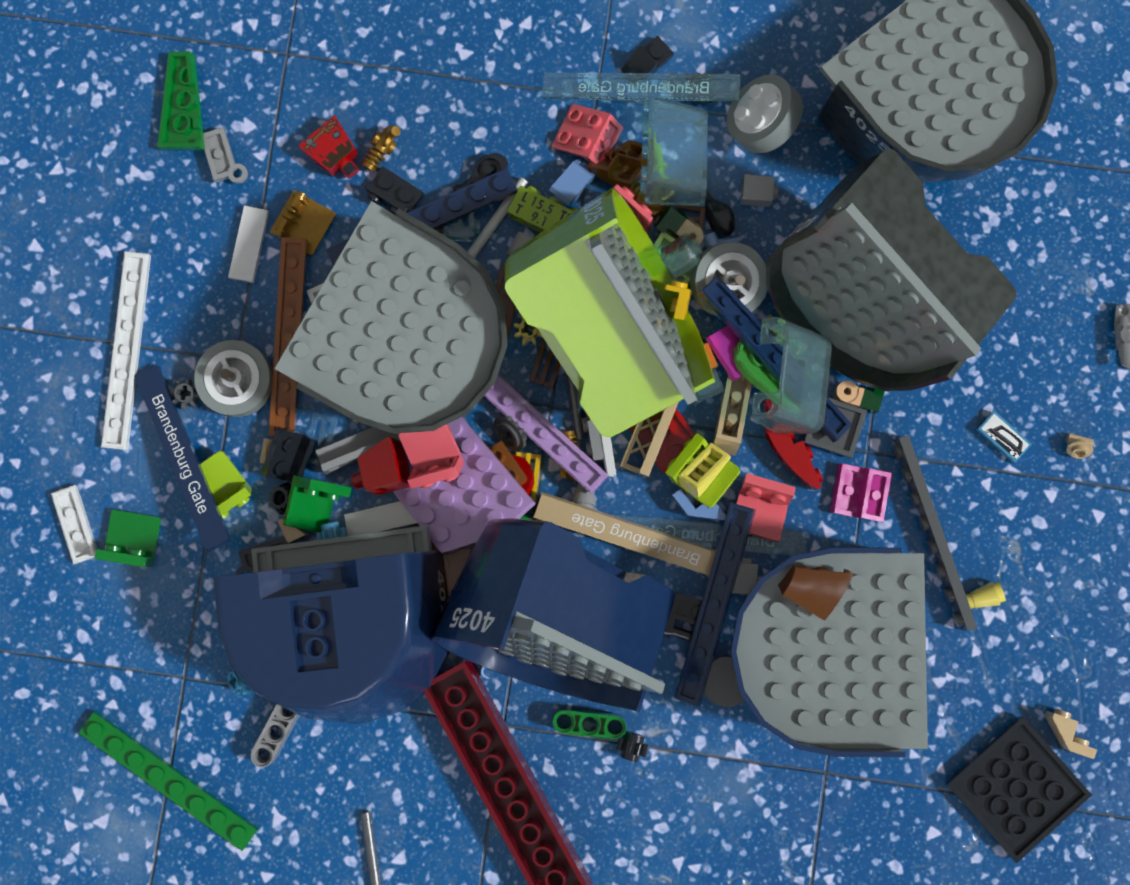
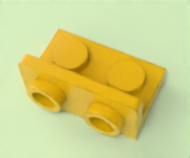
[664,280,692,320]

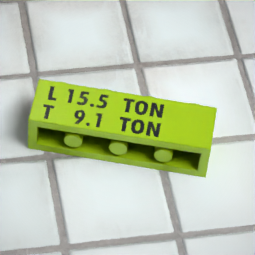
[507,185,577,233]

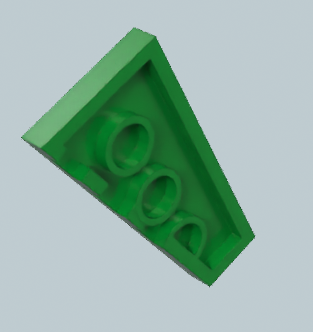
[157,51,205,150]

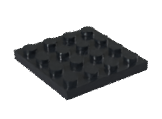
[945,716,1092,863]

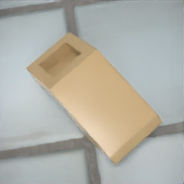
[1045,709,1097,759]

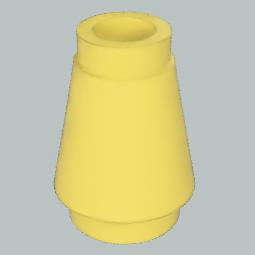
[965,581,1006,609]

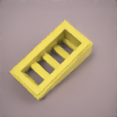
[678,443,731,498]

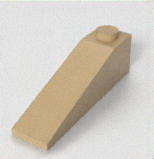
[713,373,752,456]

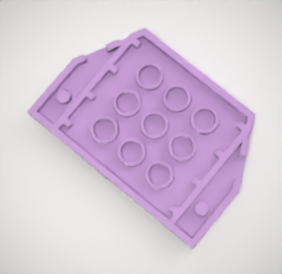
[393,417,536,555]

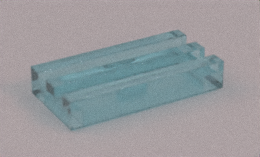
[307,414,338,466]

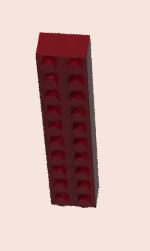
[424,660,593,885]

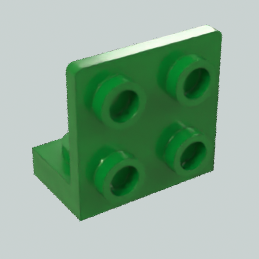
[283,476,352,532]
[94,510,162,567]

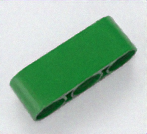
[553,708,627,739]

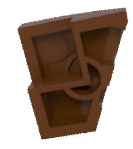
[587,140,653,192]
[778,565,853,621]

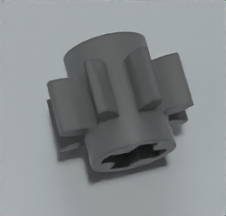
[170,378,200,410]

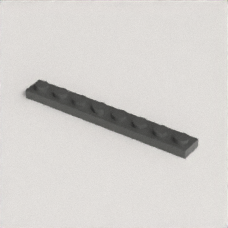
[893,435,977,631]

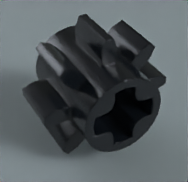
[617,732,649,762]

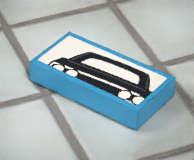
[976,411,1032,463]

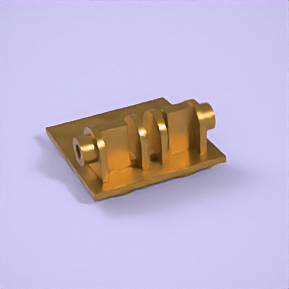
[270,190,337,256]

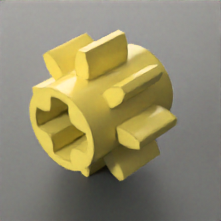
[514,316,542,346]

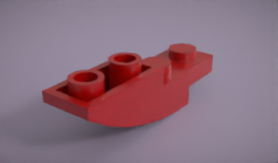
[762,399,823,490]

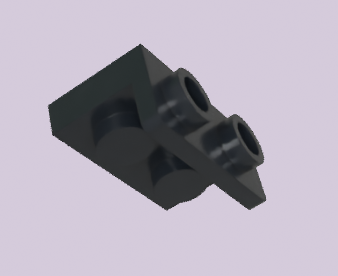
[364,166,424,215]
[261,427,314,485]

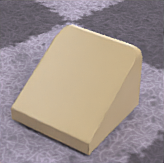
[278,518,310,543]

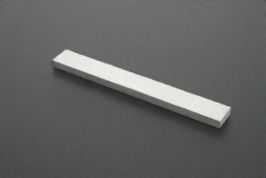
[101,251,151,450]

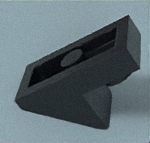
[621,35,674,88]

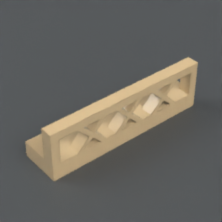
[620,402,678,478]

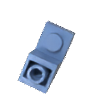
[549,157,597,205]
[671,489,727,521]

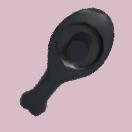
[453,153,508,191]
[694,182,736,237]

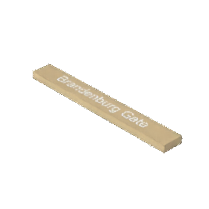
[534,492,716,576]

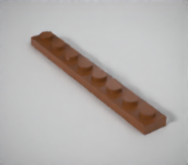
[269,237,308,436]

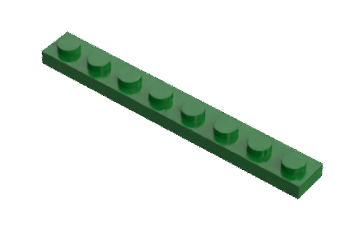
[79,711,259,851]

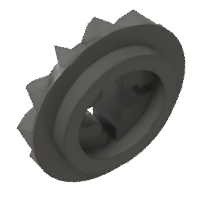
[493,415,527,452]

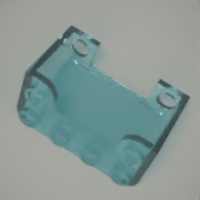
[640,95,708,206]
[751,317,832,434]

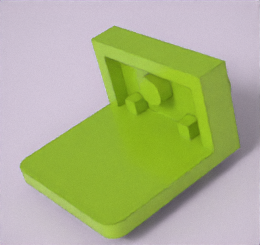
[665,433,740,508]
[200,450,252,519]

